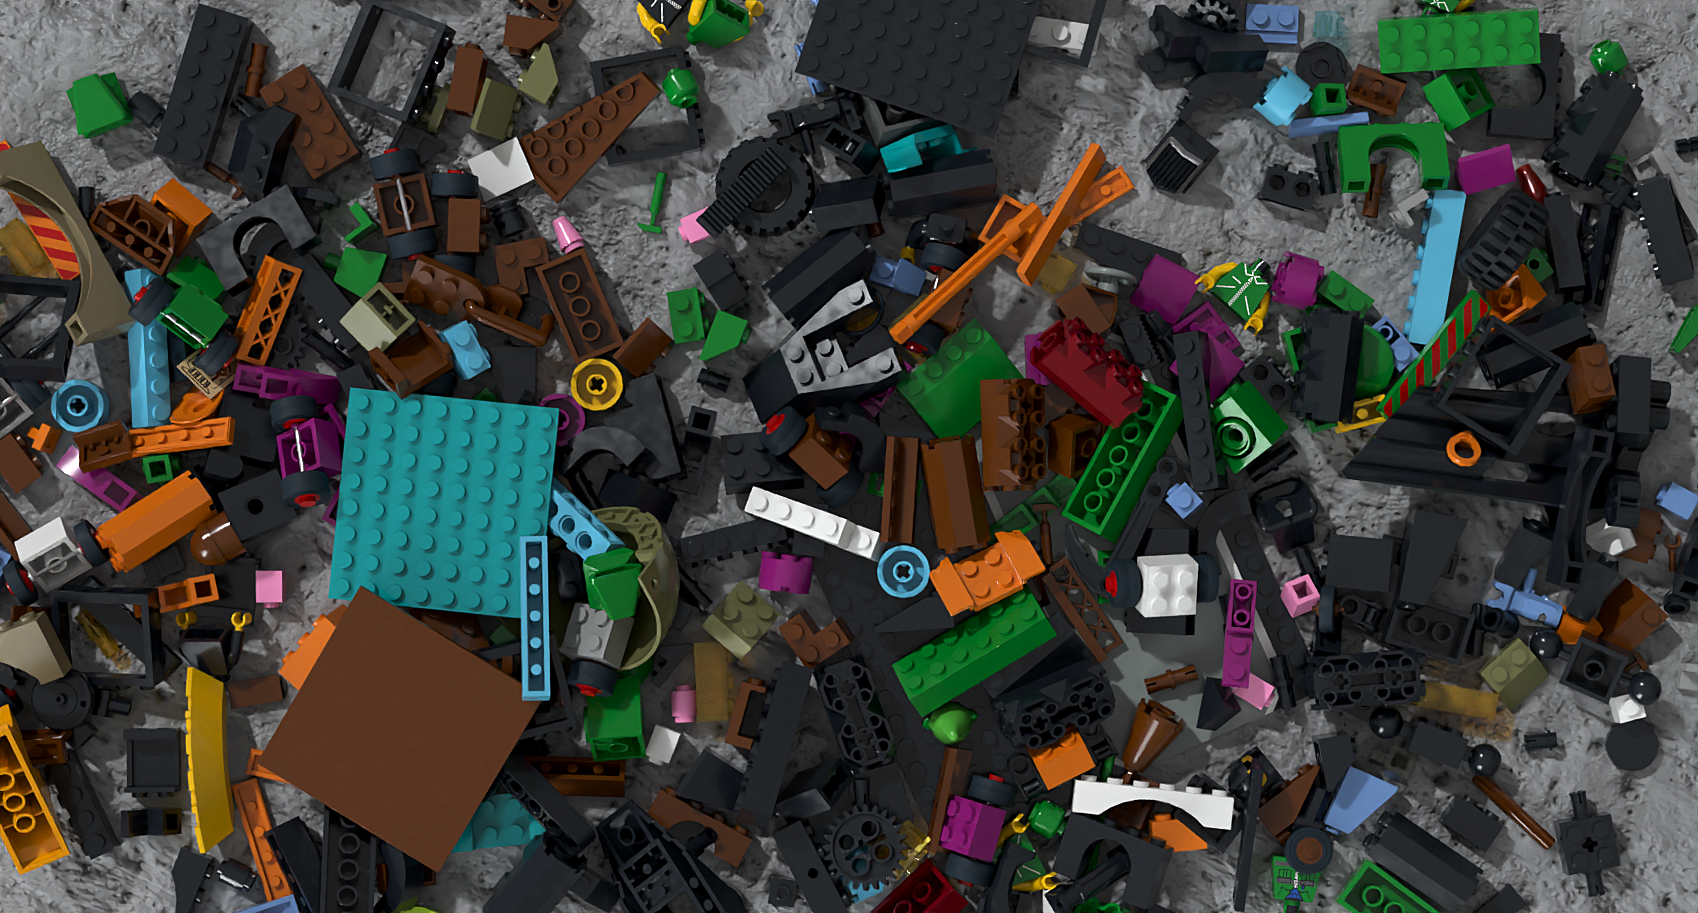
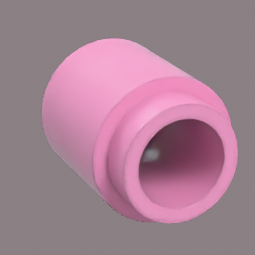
[670,685,698,723]

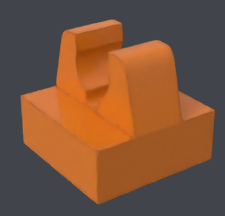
[27,423,63,454]

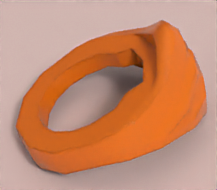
[1446,430,1481,467]

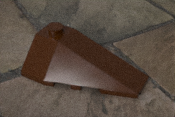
[1591,578,1669,672]

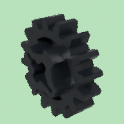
[1183,0,1240,34]

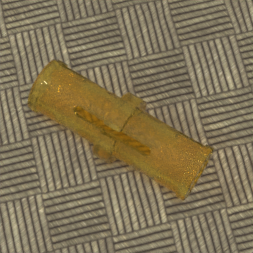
[74,609,120,659]

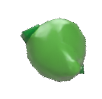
[922,702,978,745]

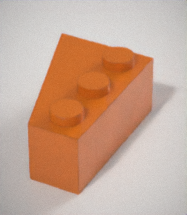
[278,604,347,690]

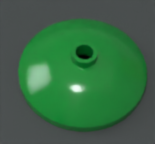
[1355,324,1395,400]

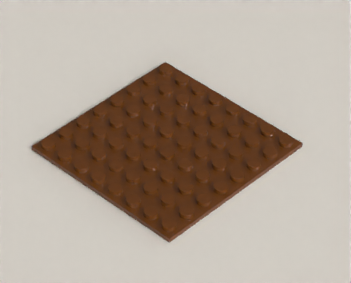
[257,585,542,873]

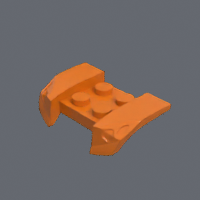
[929,530,1045,617]

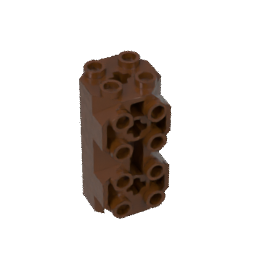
[980,379,1047,492]
[920,434,991,554]

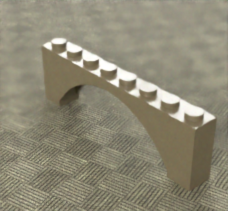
[0,141,137,347]
[0,611,72,685]

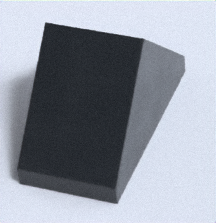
[1196,676,1241,731]

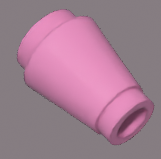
[552,216,585,255]

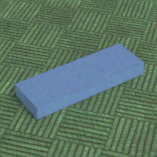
[1287,112,1369,138]

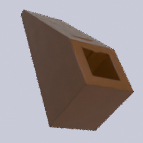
[1258,763,1320,837]

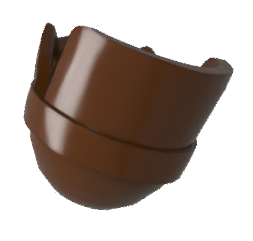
[190,510,247,566]

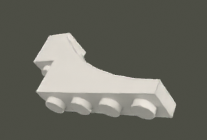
[744,486,887,562]

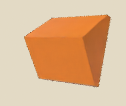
[1485,263,1547,333]

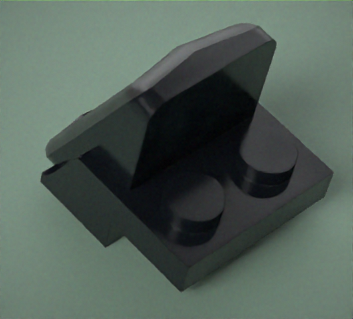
[1144,118,1219,194]

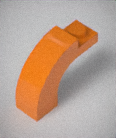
[132,574,219,618]

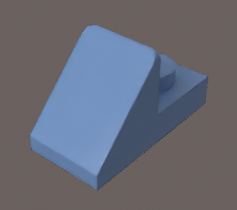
[869,256,927,298]

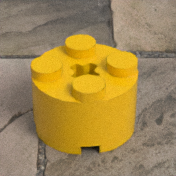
[571,358,625,412]

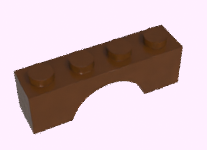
[647,786,753,867]

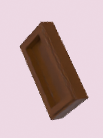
[227,674,284,709]

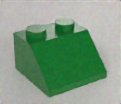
[1422,68,1496,133]
[166,255,229,306]
[699,310,752,363]

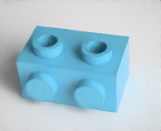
[438,320,491,381]

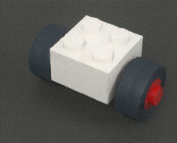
[1105,554,1219,617]

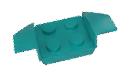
[880,124,978,173]
[451,793,546,853]

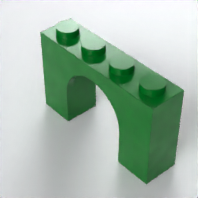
[1336,121,1450,193]

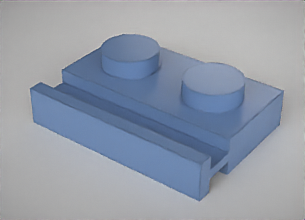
[1245,4,1299,45]

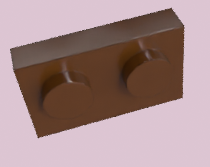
[1346,63,1407,117]
[73,420,133,474]
[1108,771,1160,831]

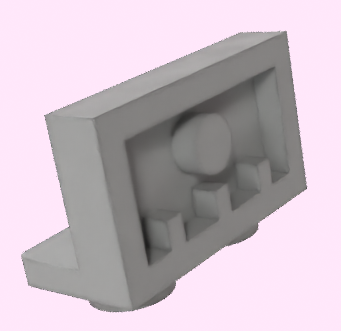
[1388,188,1429,229]

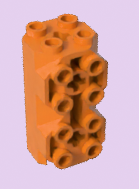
[95,470,217,573]

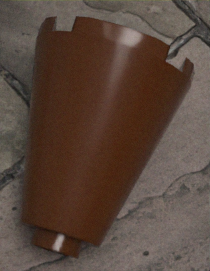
[1121,698,1187,774]

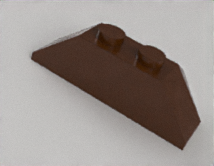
[87,194,176,277]

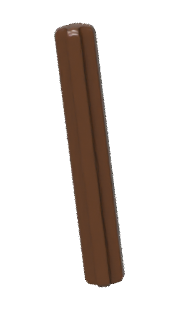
[1472,774,1555,850]

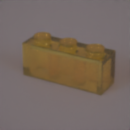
[694,641,734,722]
[1412,680,1499,720]

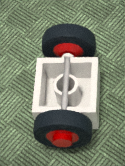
[2,516,110,607]

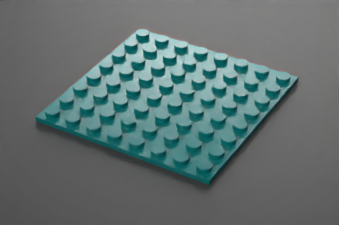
[328,388,560,618]

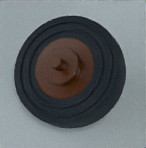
[1312,585,1344,633]
[1285,827,1333,875]

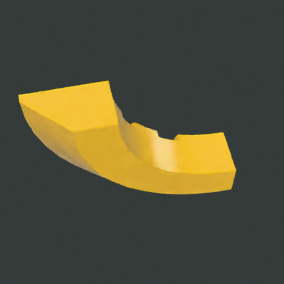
[185,667,235,853]

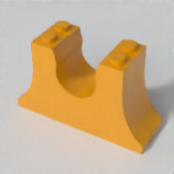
[0,704,70,875]

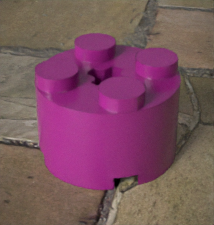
[1271,251,1324,310]
[537,394,587,447]
[758,551,814,594]

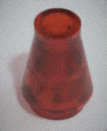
[1515,164,1548,202]

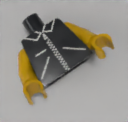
[636,0,690,44]

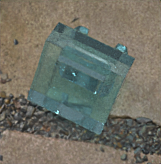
[1312,10,1345,39]

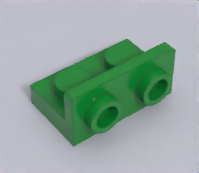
[667,287,710,344]

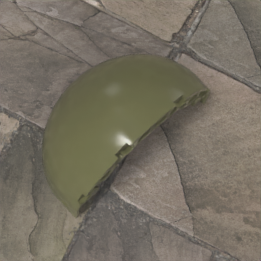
[496,506,680,672]

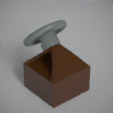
[1055,266,1137,339]

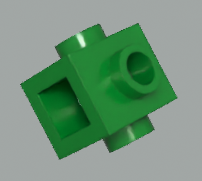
[1522,247,1554,283]
[142,452,182,485]

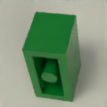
[1315,270,1375,318]

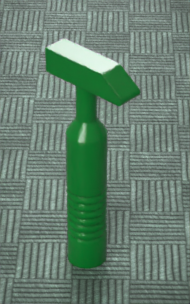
[637,172,667,234]

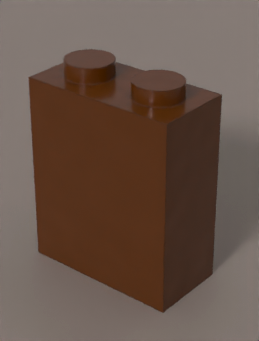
[1565,344,1616,415]

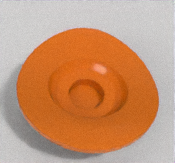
[169,385,226,424]

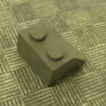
[470,78,523,143]
[1475,637,1550,711]

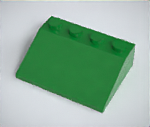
[896,318,1025,438]

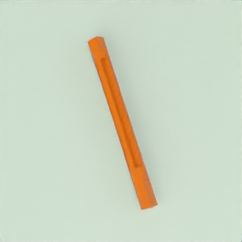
[889,202,1043,345]

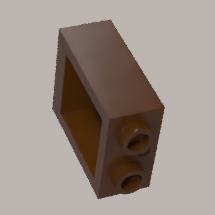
[447,43,489,118]

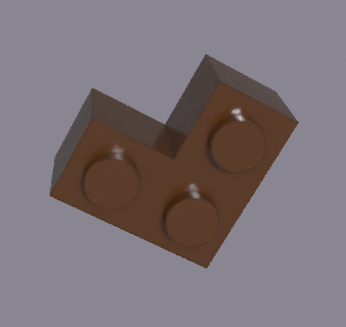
[493,237,551,297]
[778,609,856,668]

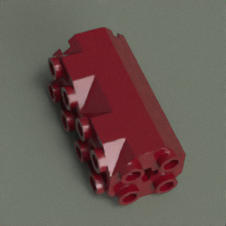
[1030,317,1143,429]

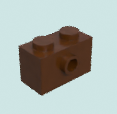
[0,430,44,494]

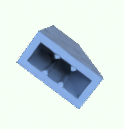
[1323,766,1398,836]

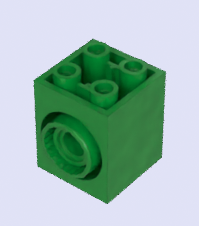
[1211,380,1289,474]
[583,676,647,762]

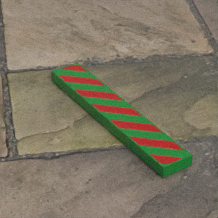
[1376,290,1492,420]

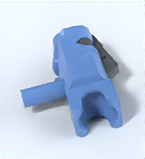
[1486,567,1563,628]

